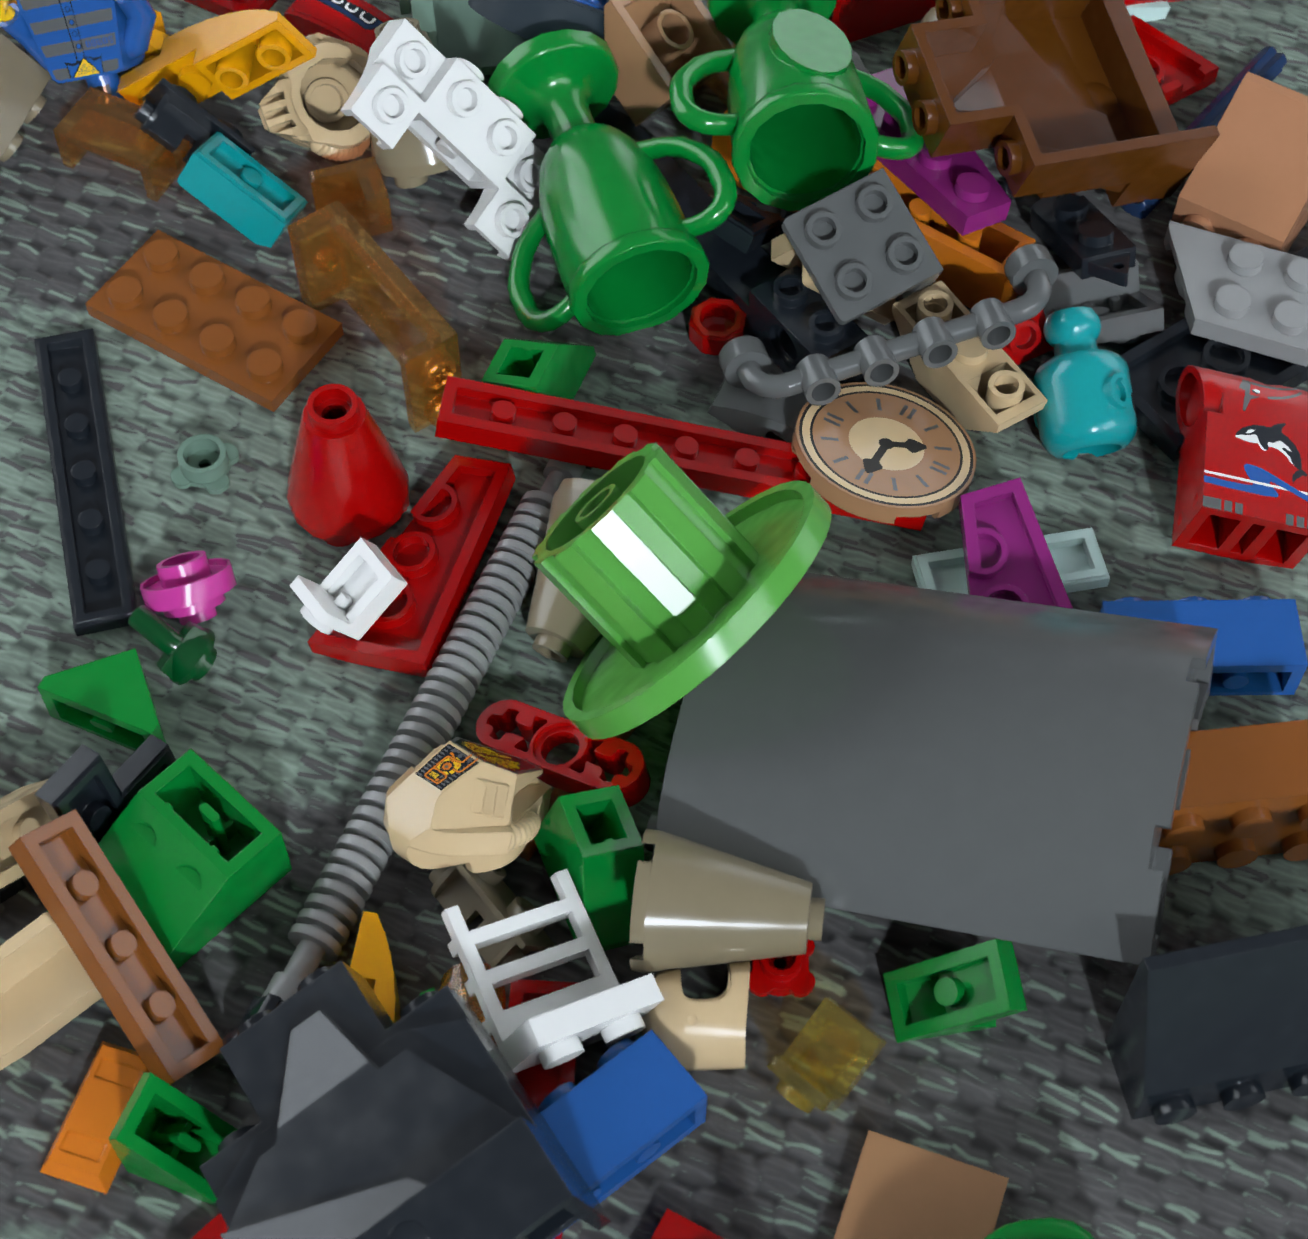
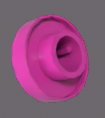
[140,550,237,625]

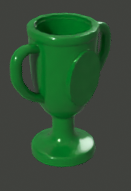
[669,0,924,211]
[488,29,737,335]

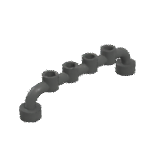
[719,244,1058,406]

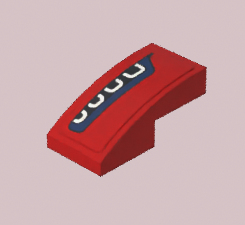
[283,0,393,54]

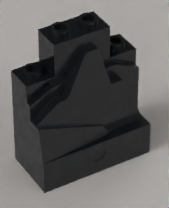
[199,960,611,1239]

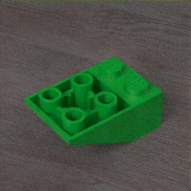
[46,748,292,969]

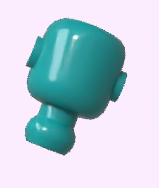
[1032,306,1137,460]

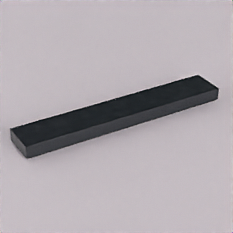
[34,328,138,636]

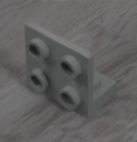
[782,168,944,325]

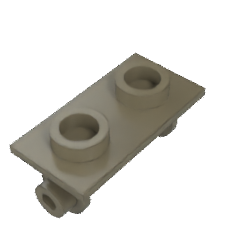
[429,864,556,969]

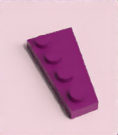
[867,68,1012,236]

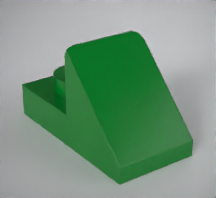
[883,939,1027,1043]

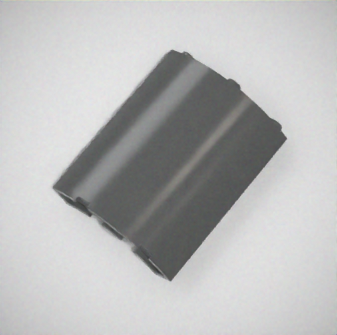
[645,572,1218,965]

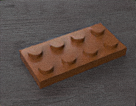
[85,230,344,412]

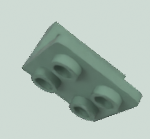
[399,0,523,75]

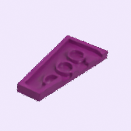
[958,478,1073,609]

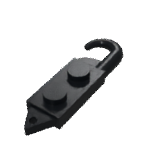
[1001,181,1136,287]

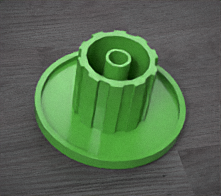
[532,443,832,740]

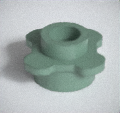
[170,434,239,494]

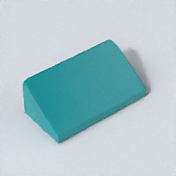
[177,131,308,248]

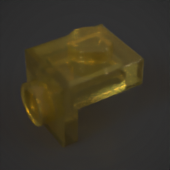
[766,997,887,1114]

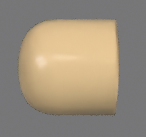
[642,961,750,1071]

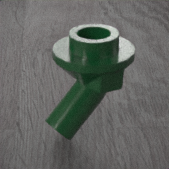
[128,605,217,685]

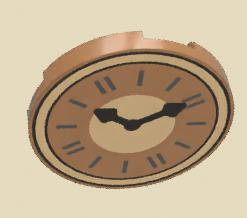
[791,382,976,524]

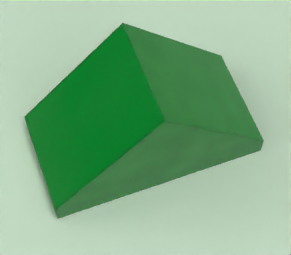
[37,648,166,751]
[108,1072,238,1207]

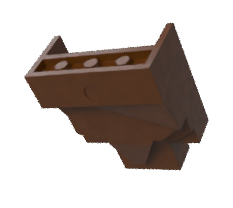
[892,0,1220,207]

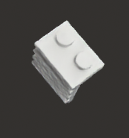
[441,869,664,1073]

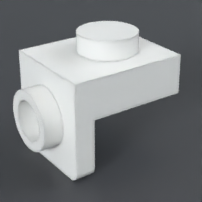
[290,537,408,641]

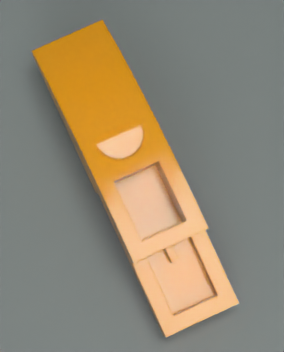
[117,9,317,109]

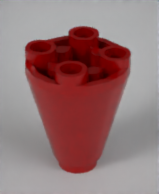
[287,384,410,547]

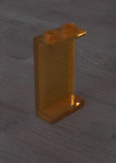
[287,200,462,433]

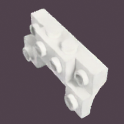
[340,18,545,261]

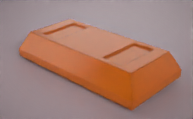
[40,1041,149,1194]

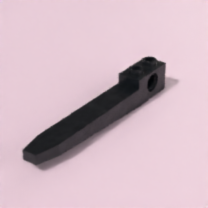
[594,104,868,384]

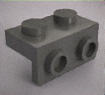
[1043,259,1164,353]

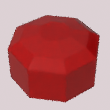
[689,297,746,356]

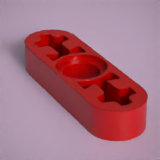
[476,700,651,807]

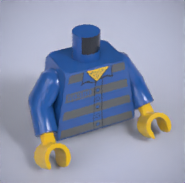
[0,0,156,109]

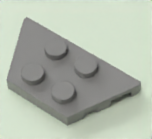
[1164,221,1308,367]

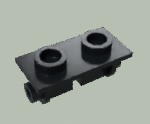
[133,78,256,164]

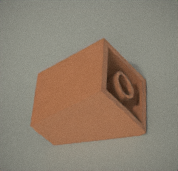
[1171,71,1308,253]

